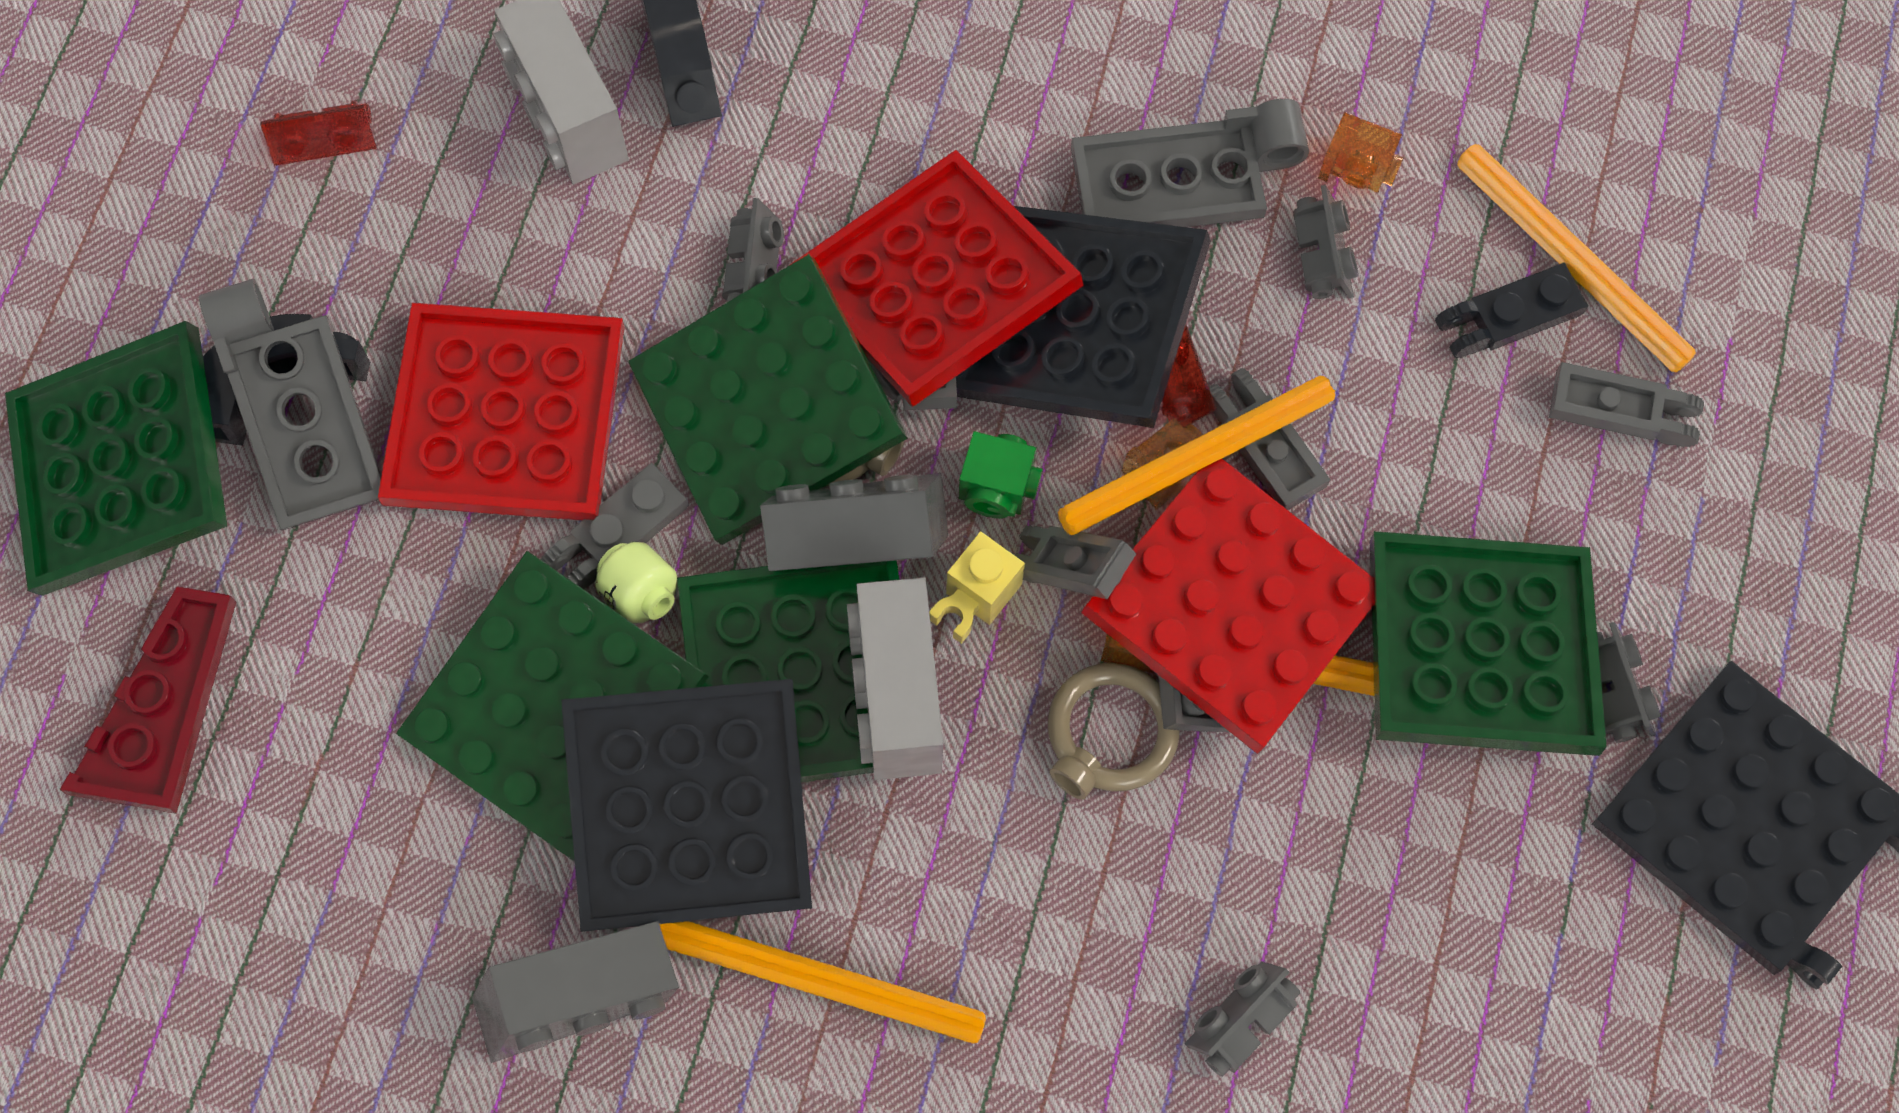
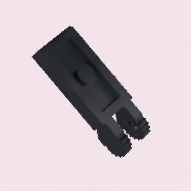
[1435,262,1588,359]

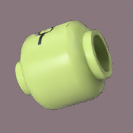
[595,542,678,623]

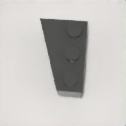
[760,473,948,571]
[472,921,679,1063]

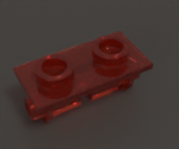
[260,100,377,166]
[1161,324,1217,433]

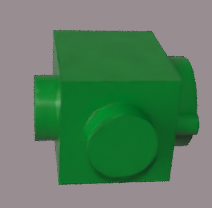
[958,431,1043,519]

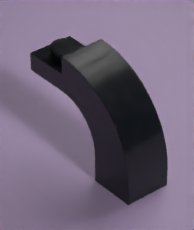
[641,0,722,127]
[203,314,371,446]

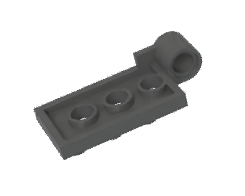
[1071,99,1310,227]
[199,278,381,530]

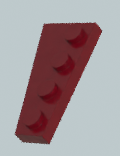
[60,586,237,814]

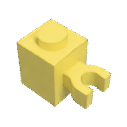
[929,531,1025,644]

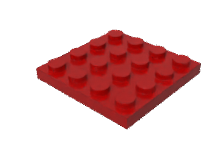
[789,150,1084,407]
[378,303,625,520]
[1081,458,1375,754]

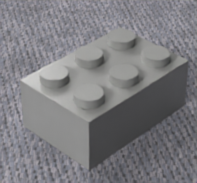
[493,0,629,185]
[847,577,943,780]

